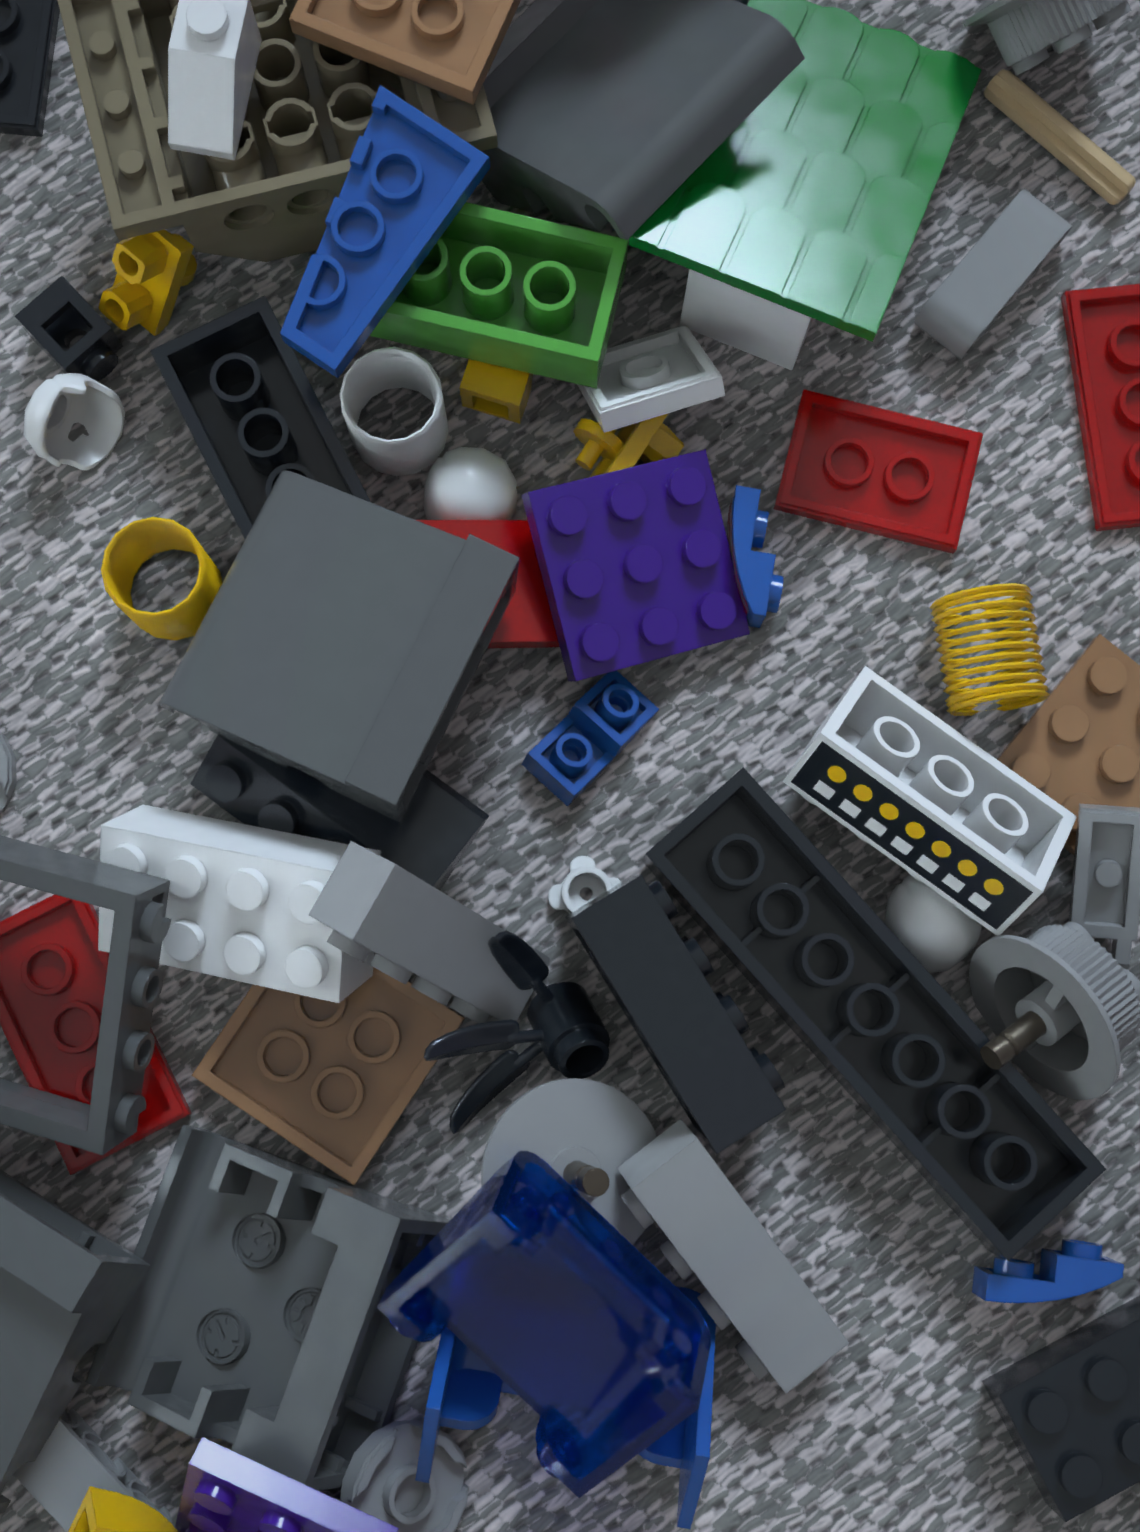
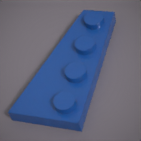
[280,85,490,378]

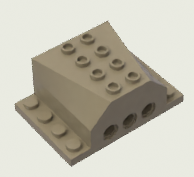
[57,0,498,262]

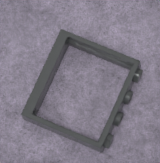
[0,835,171,1155]

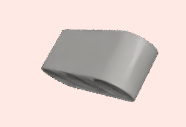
[913,188,1073,360]
[13,1408,172,1532]

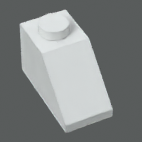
[168,0,262,160]

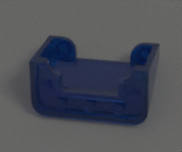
[377,1151,711,1498]

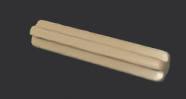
[984,69,1136,205]

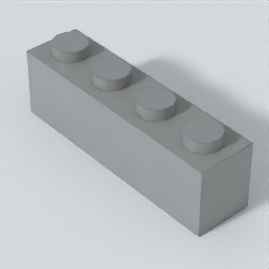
[309,841,551,1023]
[617,1119,849,1394]

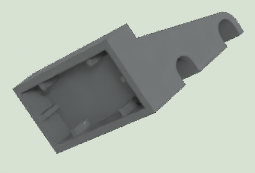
[481,0,805,240]
[159,471,519,822]
[85,1125,459,1491]
[0,1169,151,1514]

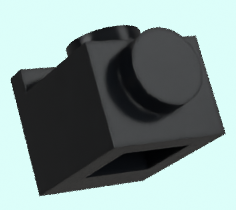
[15,276,123,381]

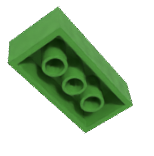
[370,202,629,389]

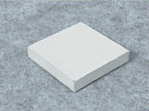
[577,325,725,433]

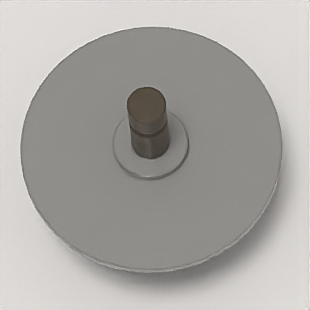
[481,1078,657,1271]

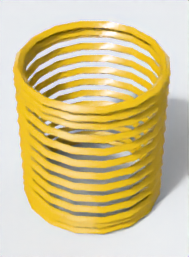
[101,517,223,640]
[929,583,1050,716]

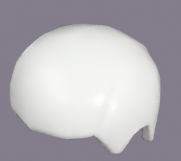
[24,373,125,471]
[423,447,517,520]
[884,875,982,973]

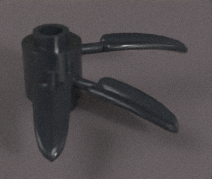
[424,930,610,1134]

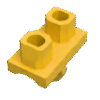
[98,229,197,336]
[573,413,684,477]

